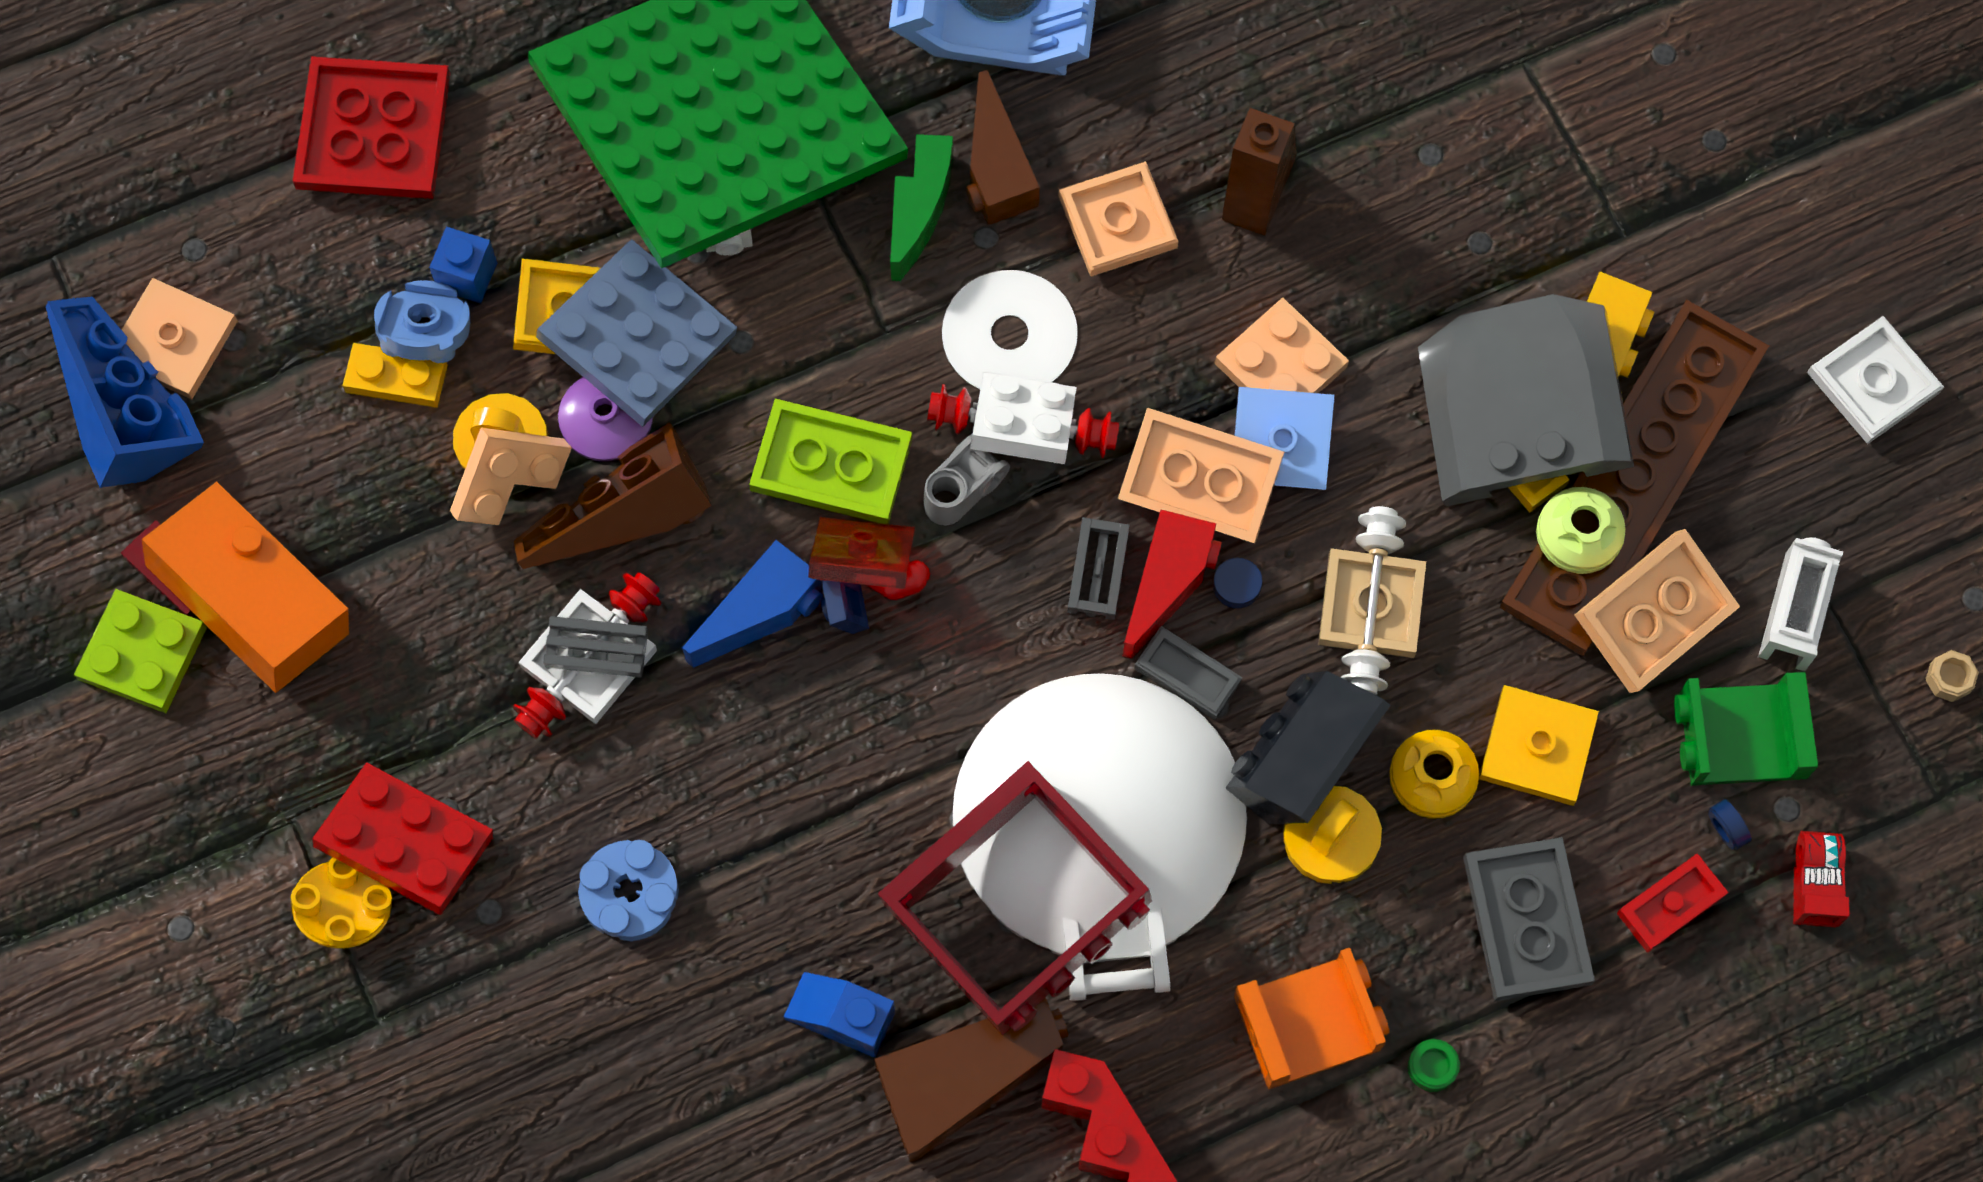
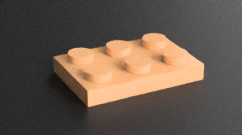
[1118,408,1285,543]
[1574,529,1740,693]

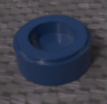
[1213,558,1262,609]
[1708,799,1752,850]

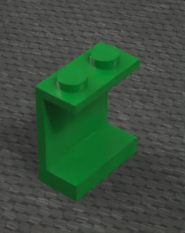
[1674,672,1818,786]

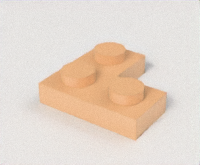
[450,428,572,525]

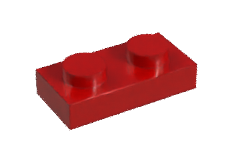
[1617,853,1729,953]

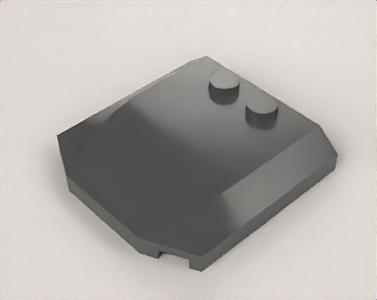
[1418,294,1634,507]

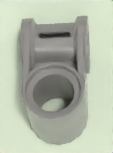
[924,434,1010,526]

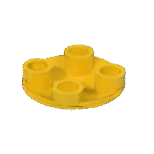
[291,857,392,948]

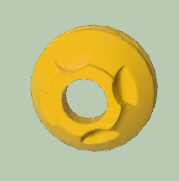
[1389,730,1479,819]

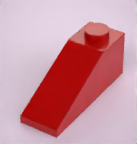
[1122,509,1222,659]

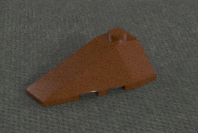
[514,422,712,569]

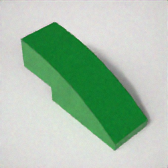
[890,134,954,281]

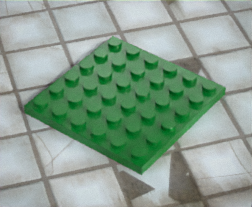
[528,0,908,269]

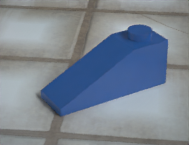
[682,540,823,668]

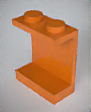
[1234,948,1389,1090]

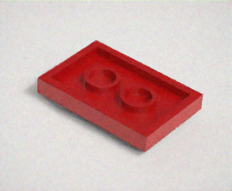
[312,762,493,915]

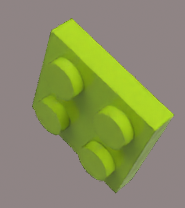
[74,589,207,713]

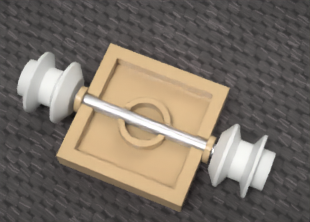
[1318,506,1427,695]

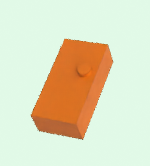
[142,482,349,693]

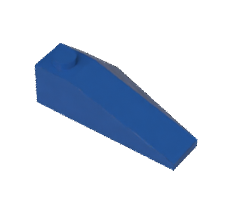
[46,297,204,488]

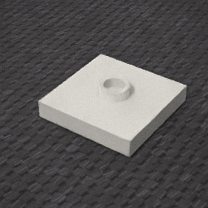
[1807,316,1944,444]

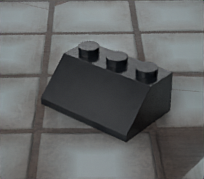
[1226,671,1391,824]

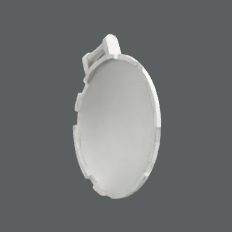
[953,674,1247,1001]

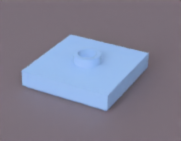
[1234,387,1334,490]

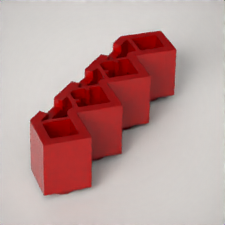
[1041,1049,1177,1182]

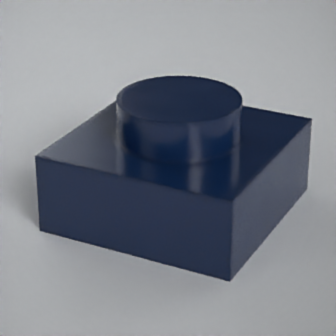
[821,574,869,634]

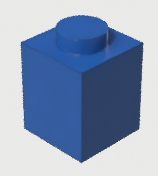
[429,227,498,303]

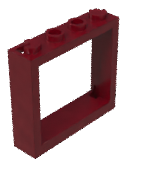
[878,761,1152,1036]

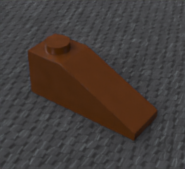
[965,70,1040,225]

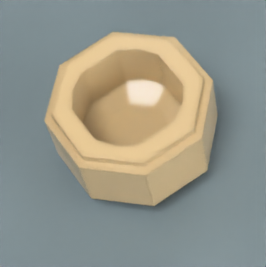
[1926,650,1979,702]

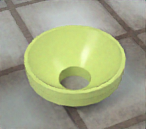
[1536,487,1625,574]

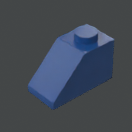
[784,972,895,1058]

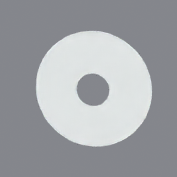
[942,270,1077,389]

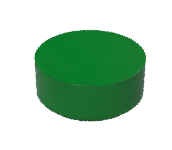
[1408,1039,1460,1092]

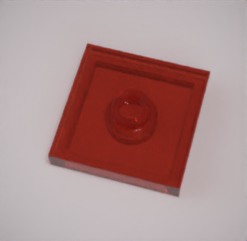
[808,517,915,589]

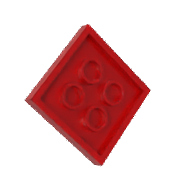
[292,56,450,199]

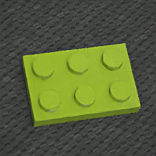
[749,399,913,525]

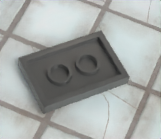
[1463,837,1595,1001]

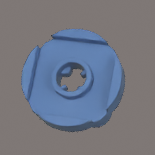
[374,281,470,363]
[578,840,679,941]

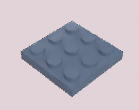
[536,239,737,427]

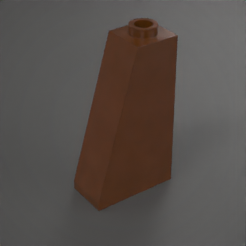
[1222,107,1297,236]
[875,997,1069,1162]

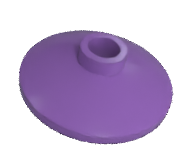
[558,377,653,461]

